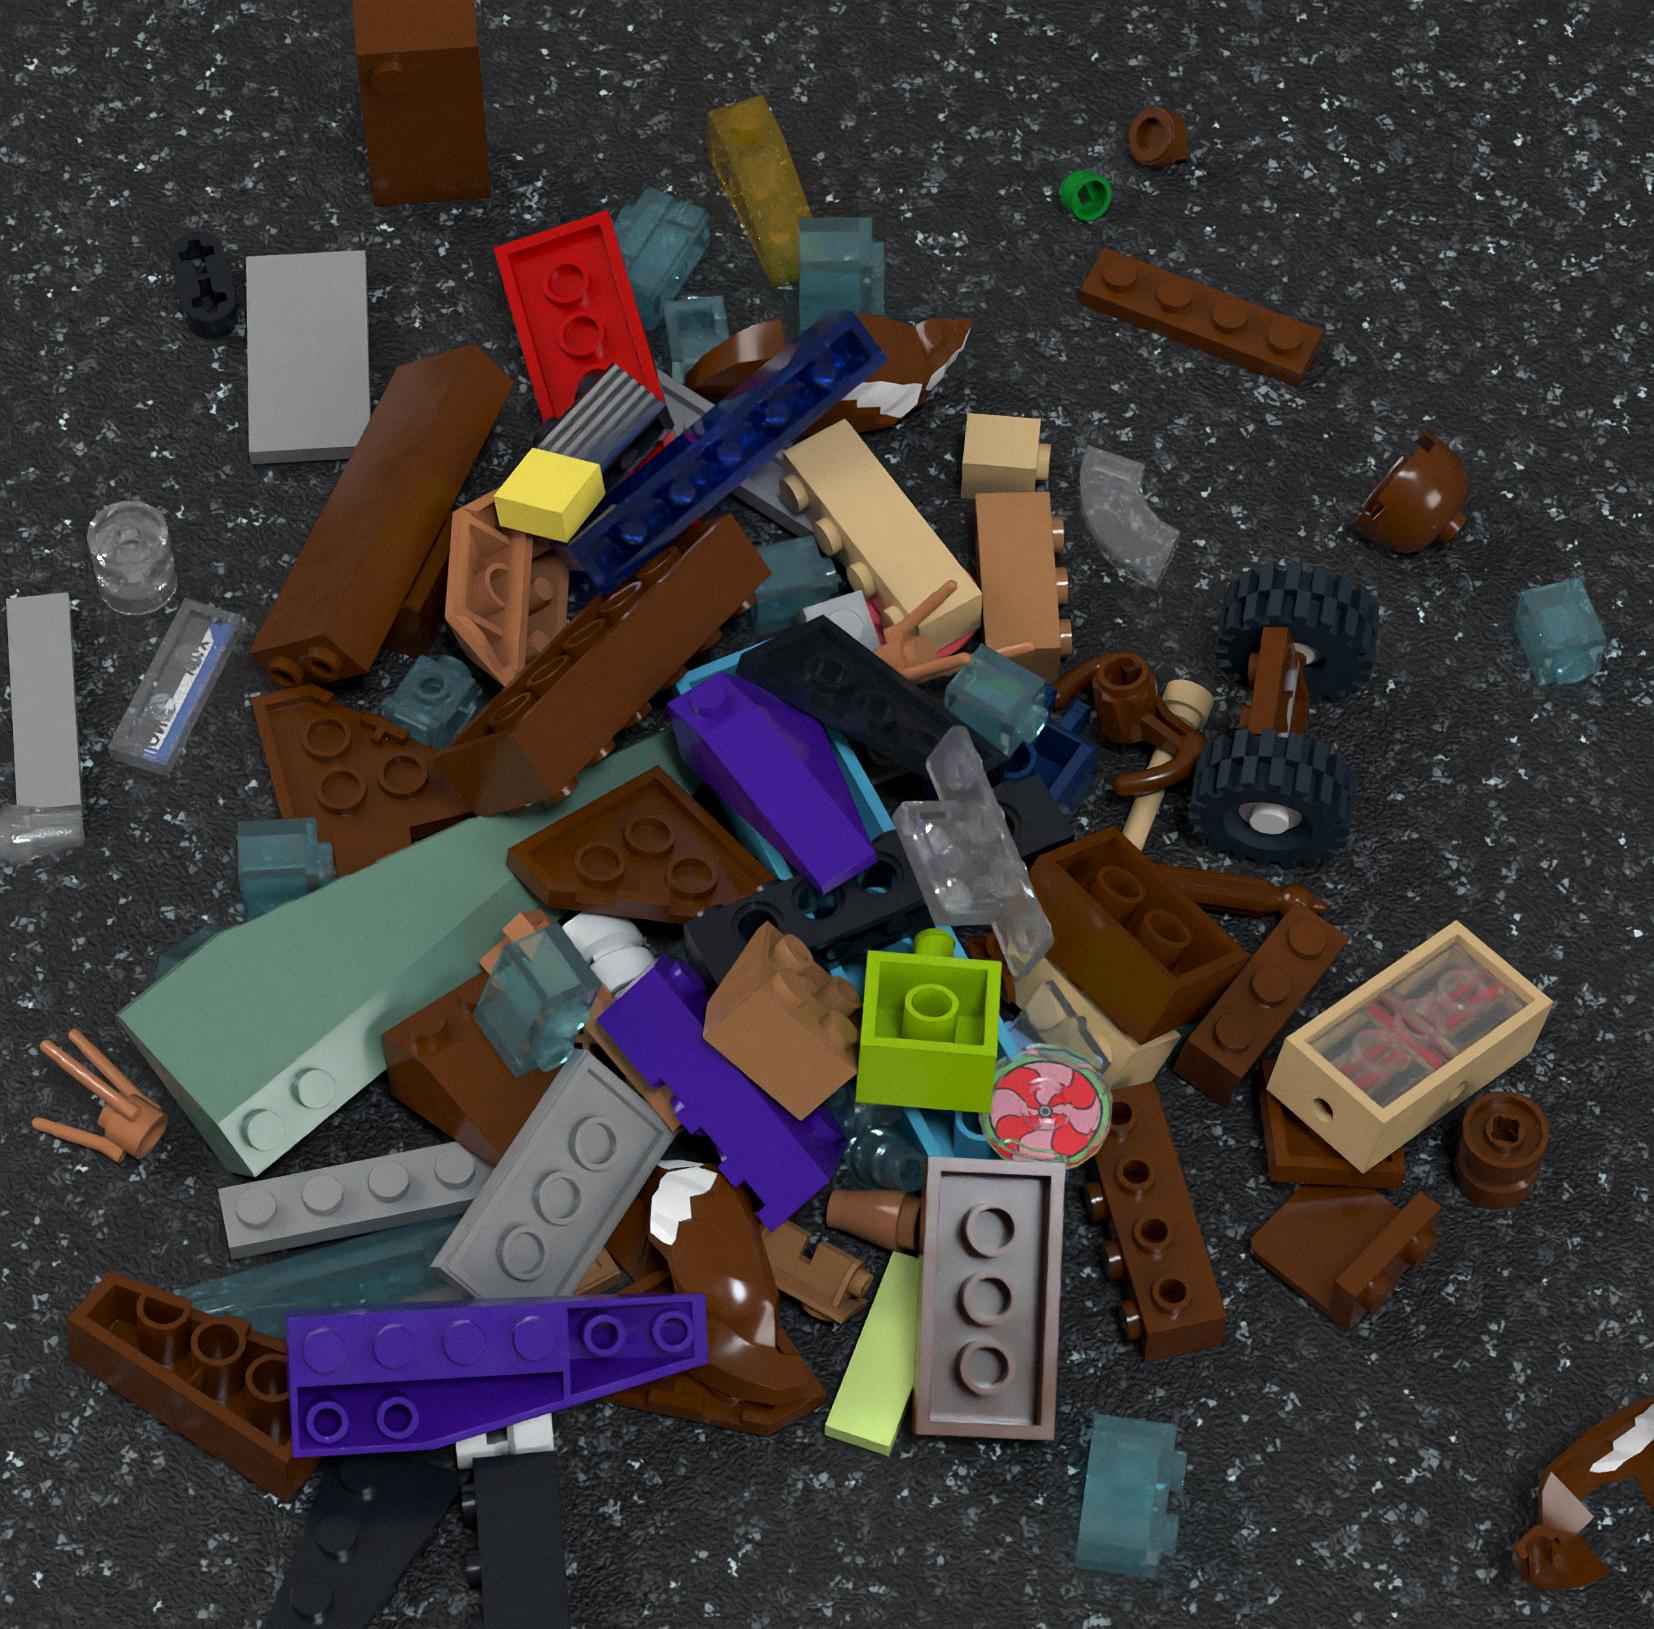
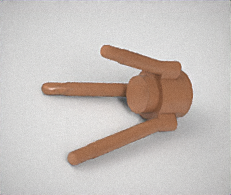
[873,580,1036,685]
[32,1029,169,1163]

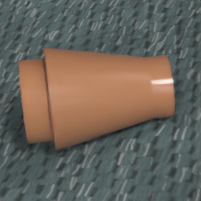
[826,1188,921,1253]

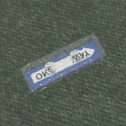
[108,598,244,777]

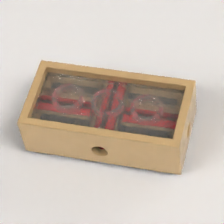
[1266,920,1553,1174]

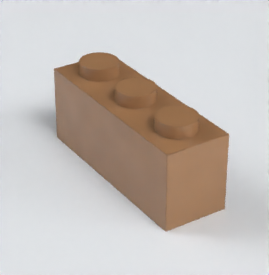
[974,491,1072,682]

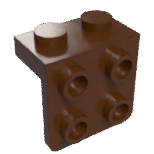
[1250,1183,1441,1332]

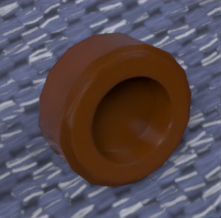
[1128,107,1191,168]

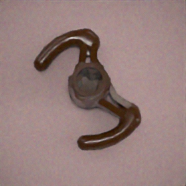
[1052,650,1208,796]

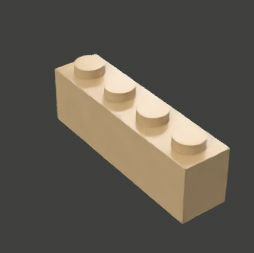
[779,419,983,651]

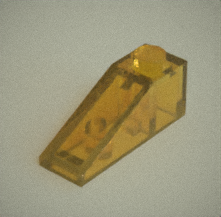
[708,95,828,287]

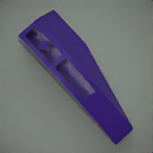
[284,1292,708,1458]

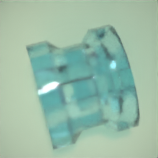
[828,1075,905,1139]

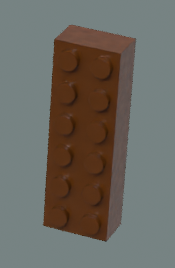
[434,513,772,817]

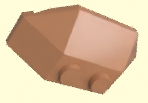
[445,487,571,687]

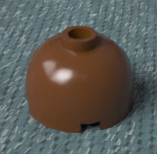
[1350,429,1469,554]

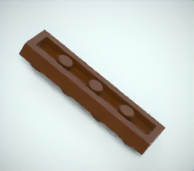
[1079,247,1324,388]

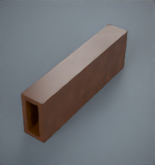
[248,343,515,689]

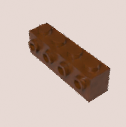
[1078,1081,1227,1362]

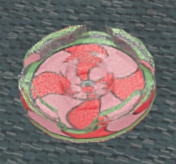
[978,1043,1113,1170]

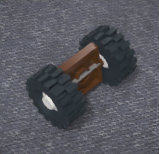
[1188,563,1380,869]

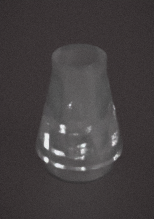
[0,803,84,867]

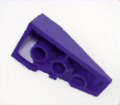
[667,672,877,895]

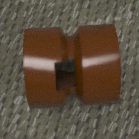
[1452,1091,1549,1210]

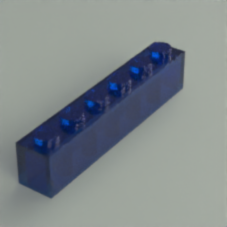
[549,310,889,596]

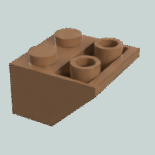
[702,921,863,1121]

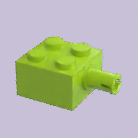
[855,928,1002,1114]

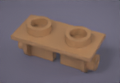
[755,1210,873,1324]

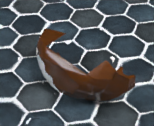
[684,313,974,436]
[640,1160,809,1406]
[1511,1395,1654,1589]

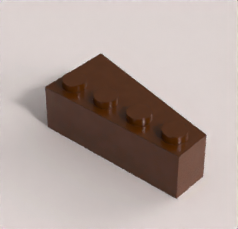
[66,1271,326,1503]

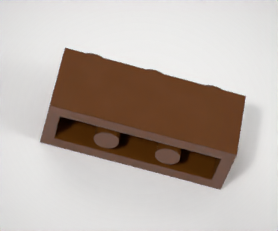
[1172,900,1350,1108]

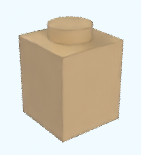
[961,413,1051,499]

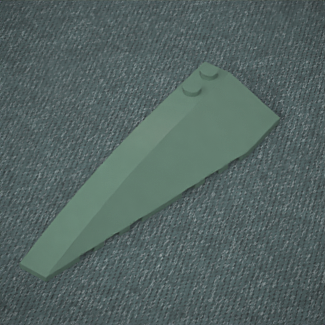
[114,726,705,1177]

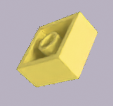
[493,448,606,543]

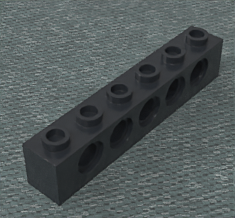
[684,773,1075,998]

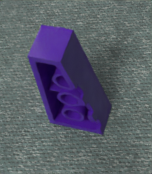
[596,952,848,1233]

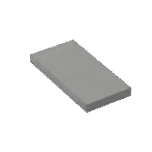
[246,250,371,464]
[429,1049,679,1299]

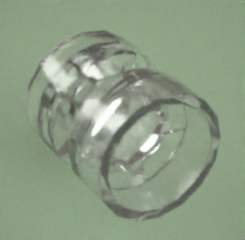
[87,501,178,616]

